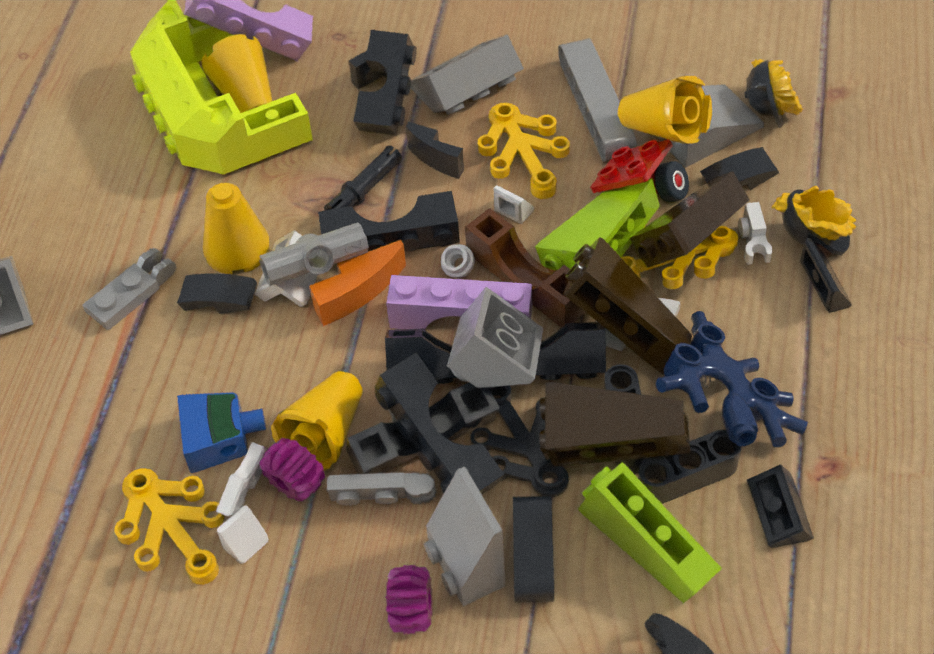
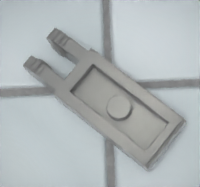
[82,247,177,330]
[327,472,436,505]

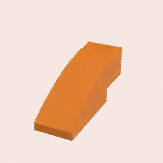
[309,240,406,326]

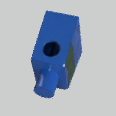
[177,392,266,473]

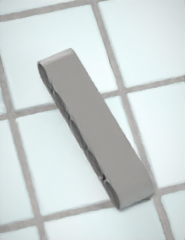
[558,38,637,162]

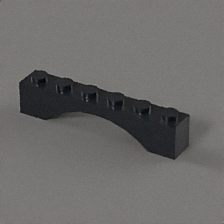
[385,322,606,384]

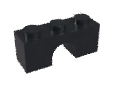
[353,30,417,136]

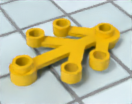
[477,103,570,199]
[621,226,738,289]
[114,468,225,585]

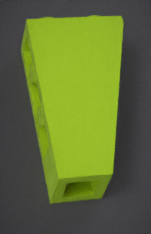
[535,179,660,270]
[578,462,722,603]

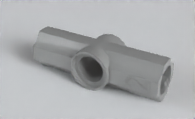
[259,222,369,286]

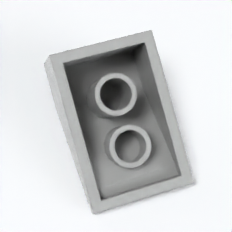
[655,84,764,168]
[424,466,505,606]

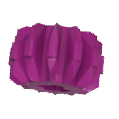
[259,437,326,502]
[385,565,433,634]

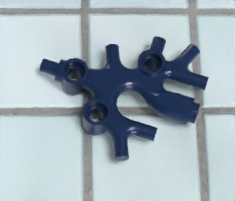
[656,311,808,448]

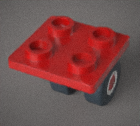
[590,140,689,202]

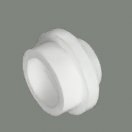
[441,244,475,278]

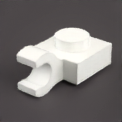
[738,202,772,265]

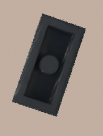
[800,238,852,313]
[747,464,814,548]

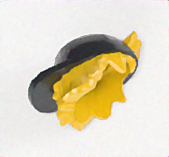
[744,59,803,128]
[772,186,856,256]

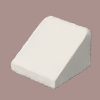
[493,185,534,224]
[217,505,269,564]

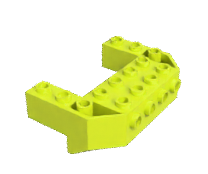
[130,0,313,175]

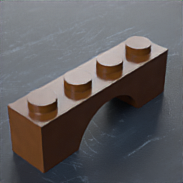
[465,208,586,328]

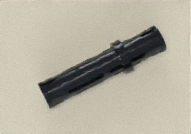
[324,146,402,211]

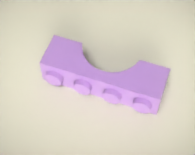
[184,0,313,61]
[386,275,532,329]

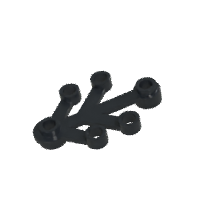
[470,385,569,497]

